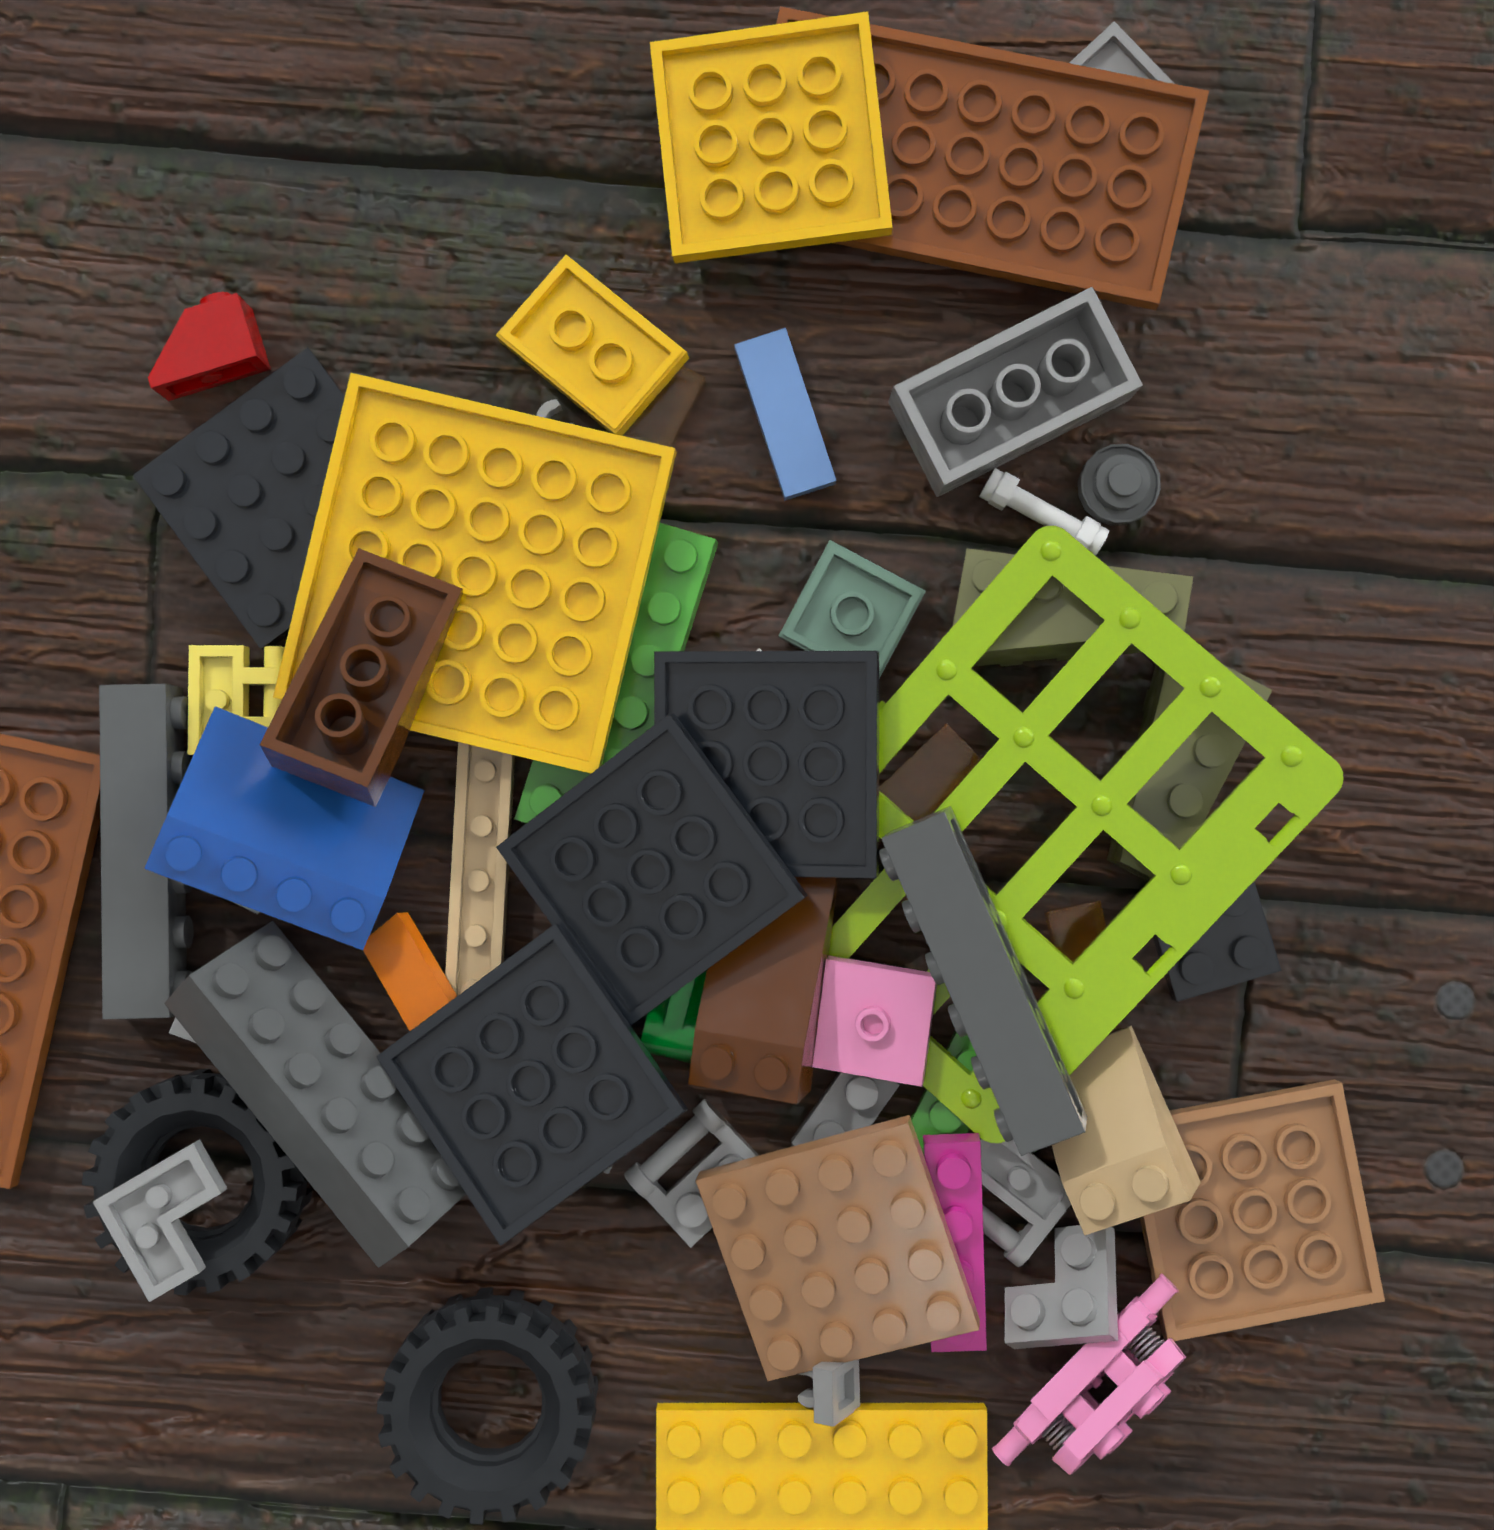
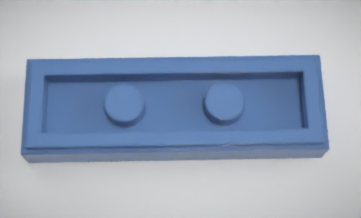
[734,328,837,501]

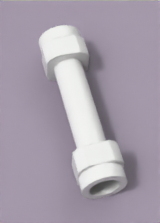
[979,468,1109,556]

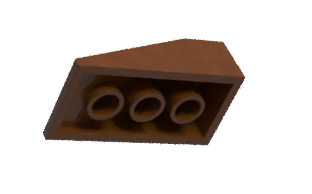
[260,548,463,807]
[688,877,839,1105]

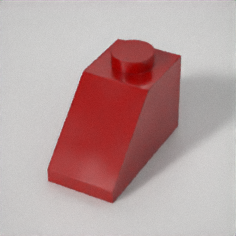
[148,292,271,401]

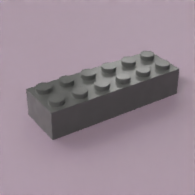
[164,921,466,1268]

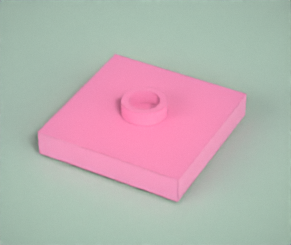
[812,955,937,1087]

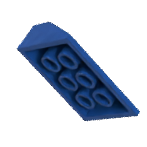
[144,706,424,950]

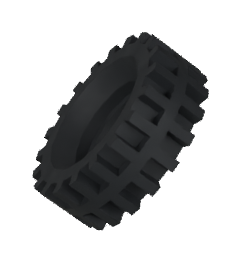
[82,1069,313,1295]
[377,1287,598,1525]

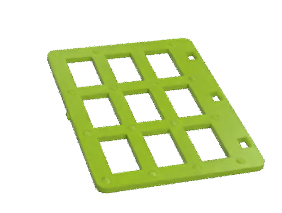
[829,526,1344,1144]

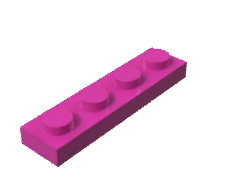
[923,1133,987,1352]

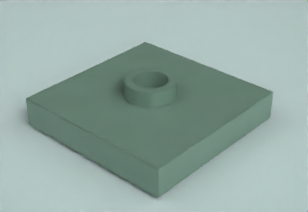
[778,540,926,678]

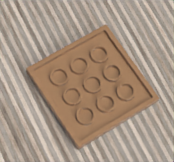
[1140,1079,1385,1341]
[695,1115,980,1381]

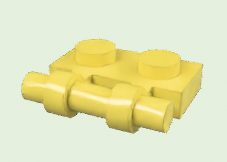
[187,645,285,755]

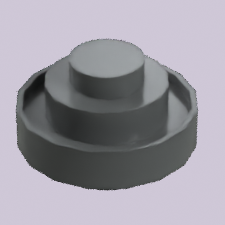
[1078,444,1161,526]

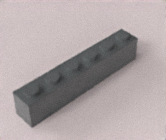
[99,684,194,1019]
[879,806,1088,1156]

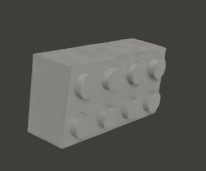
[888,287,1143,497]

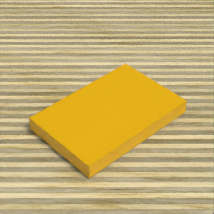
[496,255,689,436]

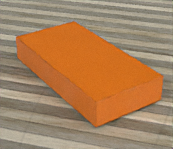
[363,912,457,1031]

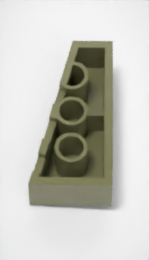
[953,548,1193,669]
[1107,663,1272,882]

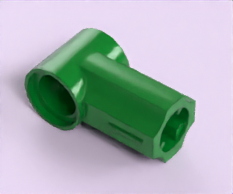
[641,970,707,1064]

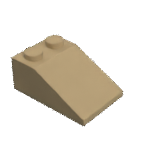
[1052,1026,1201,1235]

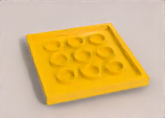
[650,12,893,263]

